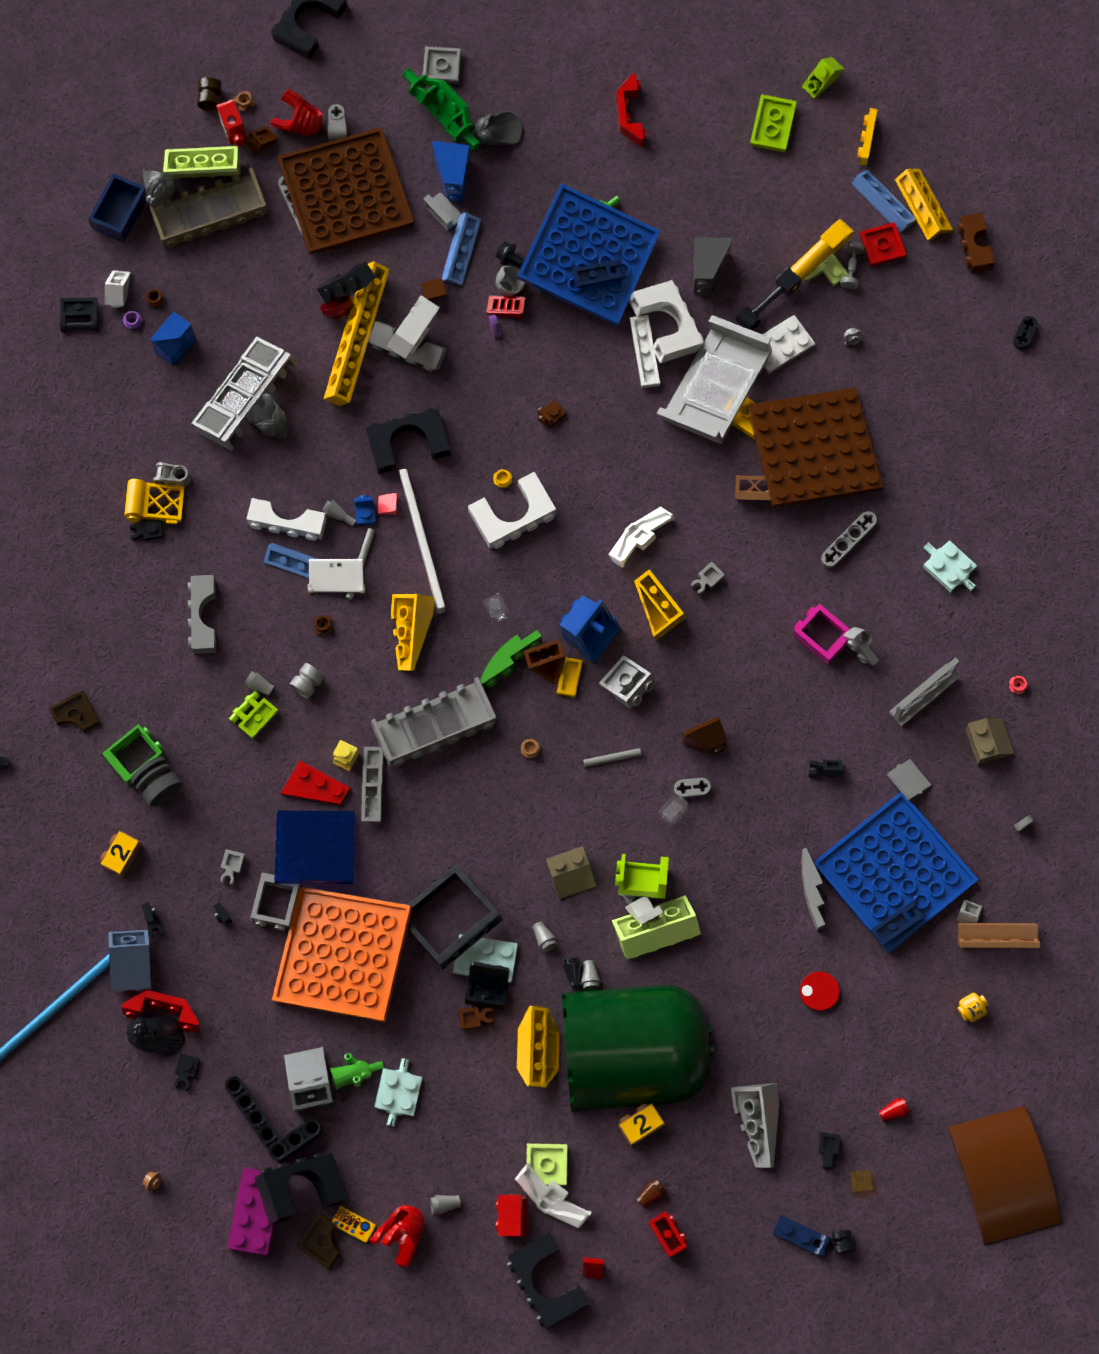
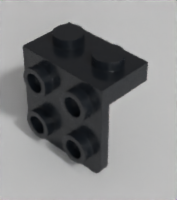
[465,962,509,1010]

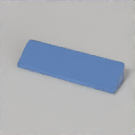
[852,170,917,233]
[442,212,481,286]
[264,543,332,578]

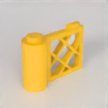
[124,479,184,525]

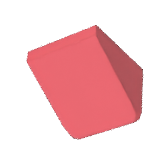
[378,493,398,515]

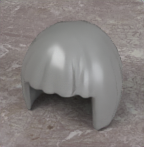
[496,266,526,297]

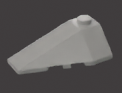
[731,1083,779,1168]

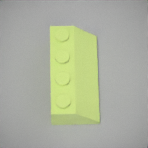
[163,146,241,179]
[612,895,701,960]

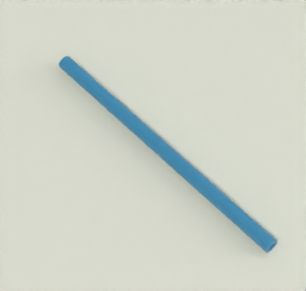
[0,930,137,1061]

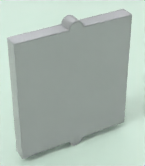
[887,759,931,801]

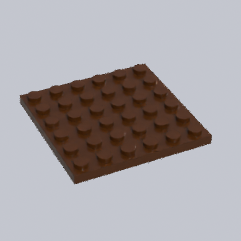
[277,127,414,255]
[747,387,883,508]

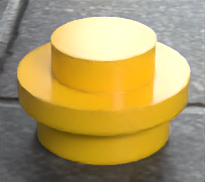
[493,470,512,488]

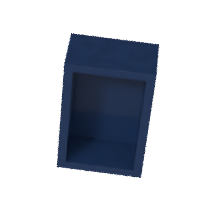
[88,173,147,242]

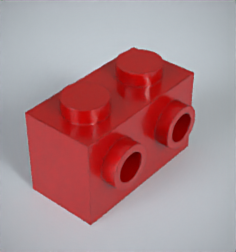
[496,1195,528,1236]
[648,1211,688,1259]

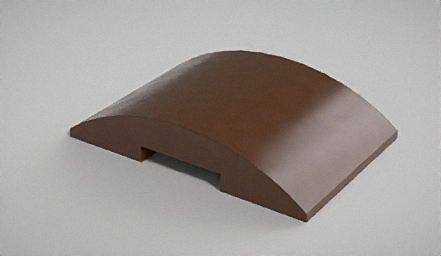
[948,1106,1061,1244]

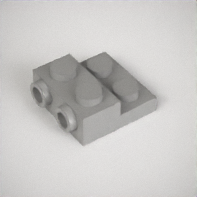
[599,655,655,709]

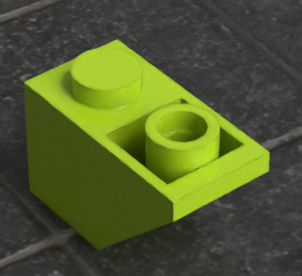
[802,57,844,99]

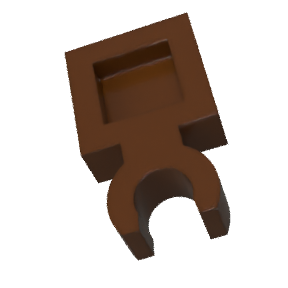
[458,1007,494,1030]

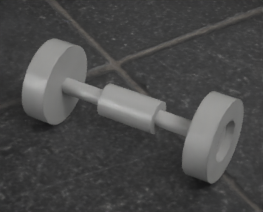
[840,241,864,290]

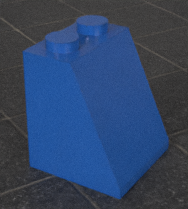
[432,141,470,202]

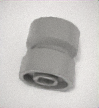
[289,663,325,699]

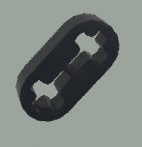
[1013,316,1038,350]

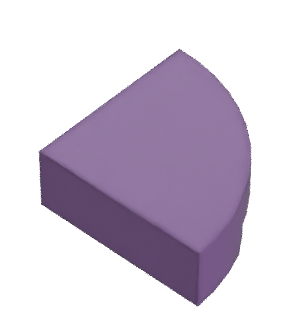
[489,314,501,339]

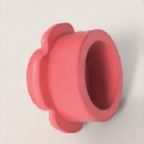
[1009,676,1028,694]

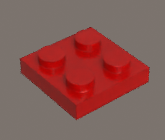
[859,222,906,267]

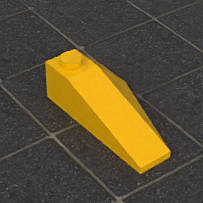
[391,594,434,671]

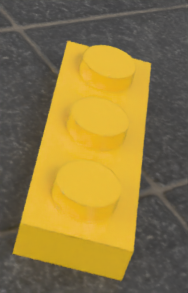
[857,108,877,166]

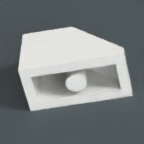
[105,271,131,308]

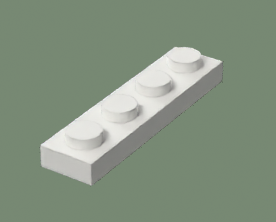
[630,315,660,388]

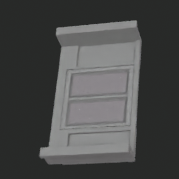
[657,315,772,444]

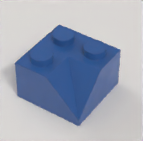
[150,312,196,365]

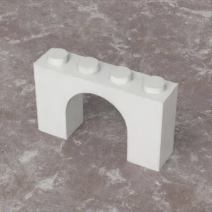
[629,280,704,363]
[468,472,556,549]

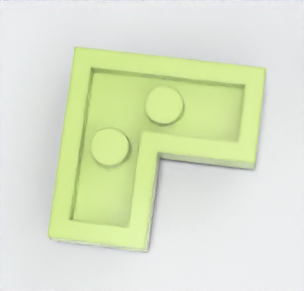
[805,253,849,286]

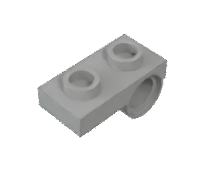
[843,627,879,665]

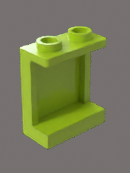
[615,854,669,899]

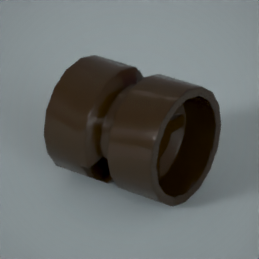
[197,77,222,111]

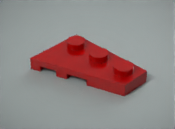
[280,761,350,805]

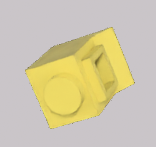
[333,740,359,771]

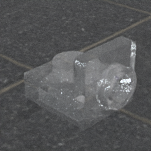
[482,593,509,622]

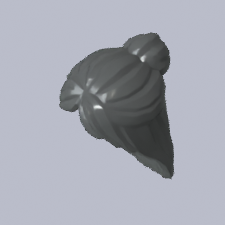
[472,110,523,146]
[142,169,176,207]
[247,393,288,439]

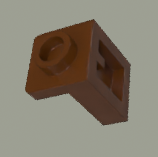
[246,125,278,156]
[537,399,567,428]

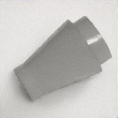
[245,671,274,696]
[532,921,557,952]
[581,960,601,991]
[430,1195,461,1215]

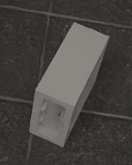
[251,873,302,931]

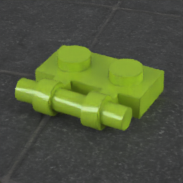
[229,691,279,739]

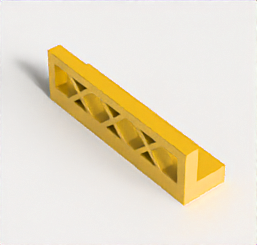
[895,169,953,240]

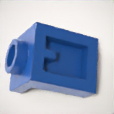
[354,495,376,525]

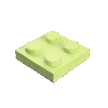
[527,1144,567,1186]

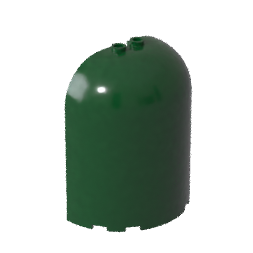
[561,985,714,1111]

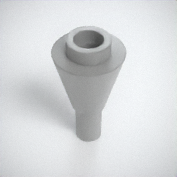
[322,499,356,526]

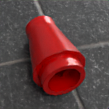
[879,1098,910,1122]

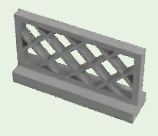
[889,657,960,727]

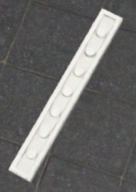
[399,469,445,614]

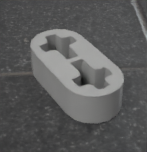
[674,778,711,799]

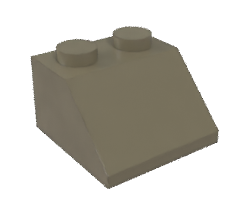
[965,718,1014,765]
[546,846,596,900]

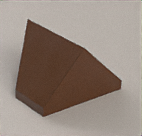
[524,639,566,684]

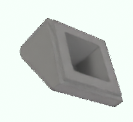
[956,899,983,923]

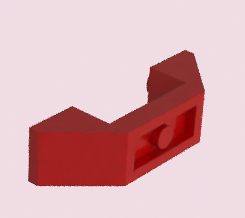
[616,73,647,147]
[121,990,200,1033]

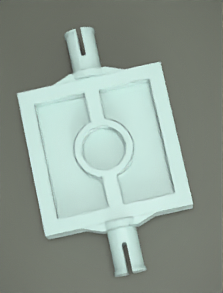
[923,540,977,593]
[374,1058,422,1127]

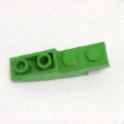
[480,630,542,688]

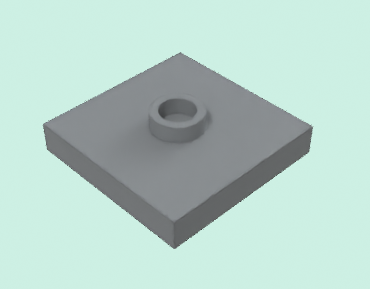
[423,46,461,84]

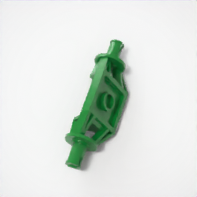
[402,68,481,151]

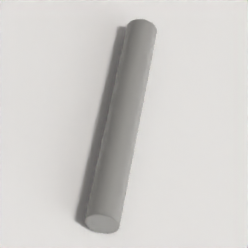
[583,748,641,767]

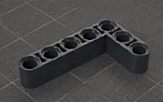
[225,1076,322,1162]

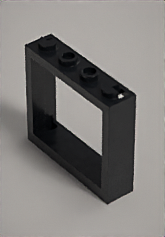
[407,865,503,970]

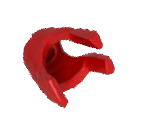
[270,89,324,136]
[370,1205,425,1267]

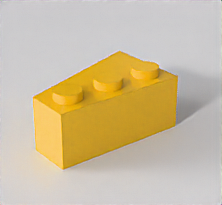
[634,570,686,641]

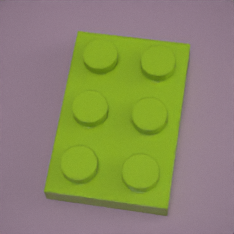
[750,94,797,153]

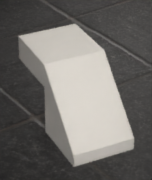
[625,897,663,925]

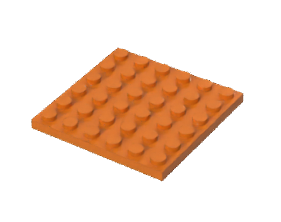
[272,887,412,1022]

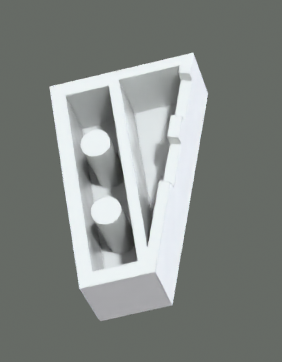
[387,295,439,359]

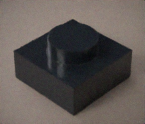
[213,902,232,925]

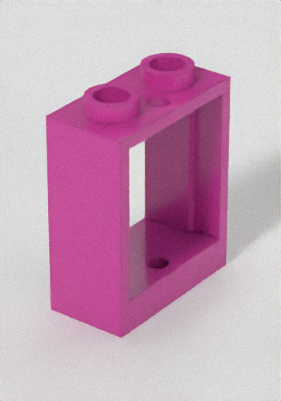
[793,604,850,665]

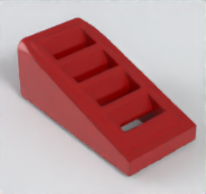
[486,296,526,319]
[582,1257,604,1279]

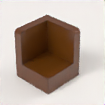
[421,278,447,303]

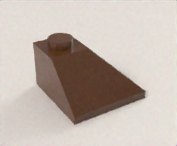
[682,716,728,754]

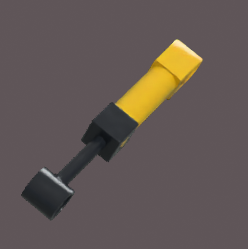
[735,219,854,331]

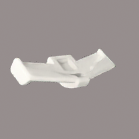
[609,507,675,568]
[515,1163,592,1229]

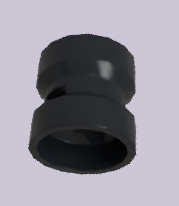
[831,1230,855,1254]

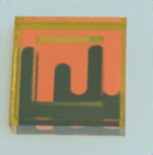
[850,1170,873,1193]

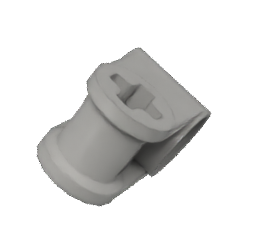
[328,104,347,141]
[153,462,191,487]

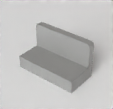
[423,193,461,231]

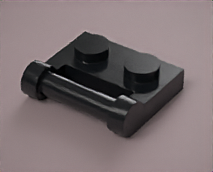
[60,297,98,332]

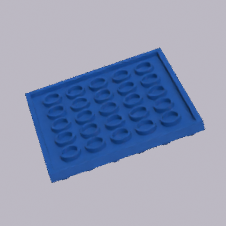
[517,183,660,326]
[813,792,979,954]

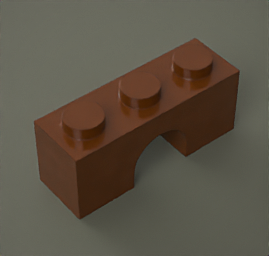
[957,213,995,273]

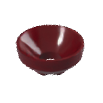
[320,295,353,319]

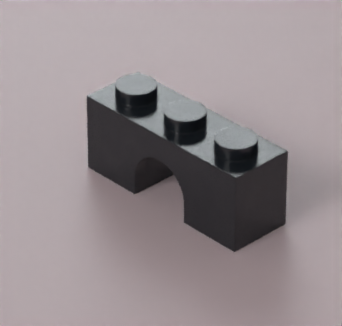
[317,262,376,305]

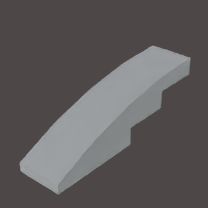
[361,747,383,822]
[801,848,825,931]

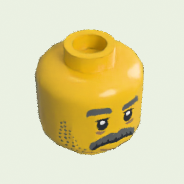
[957,993,988,1022]

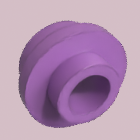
[123,311,142,329]

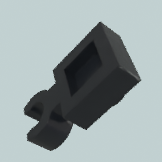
[129,520,163,541]
[174,1054,200,1091]

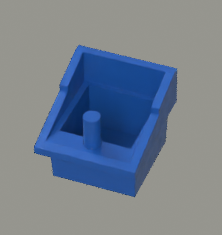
[560,595,621,664]

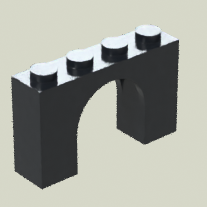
[271,0,348,60]
[366,409,450,474]
[254,1152,348,1225]
[506,1231,590,1329]

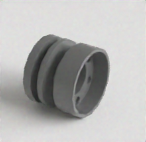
[130,756,183,807]

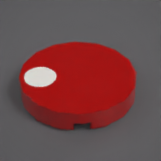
[800,971,839,1011]

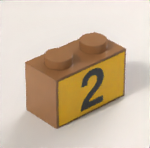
[100,830,142,878]
[618,1103,665,1147]

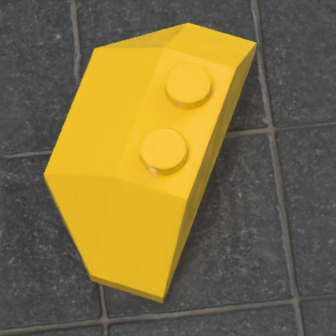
[517,1006,560,1088]

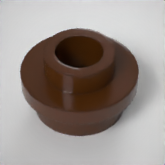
[145,289,164,307]

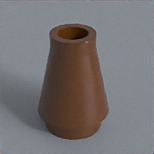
[636,1178,666,1207]

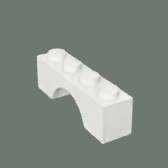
[247,498,327,541]

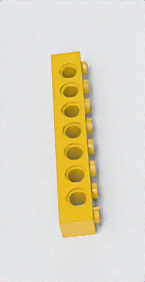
[323,261,390,406]

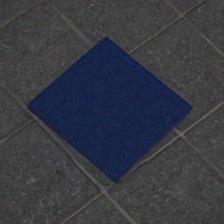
[274,810,355,884]

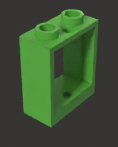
[102,724,165,786]

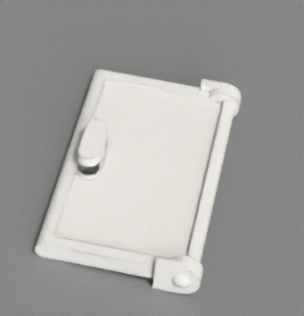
[308,559,365,593]

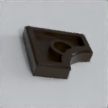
[48,690,100,732]
[296,1212,341,1270]

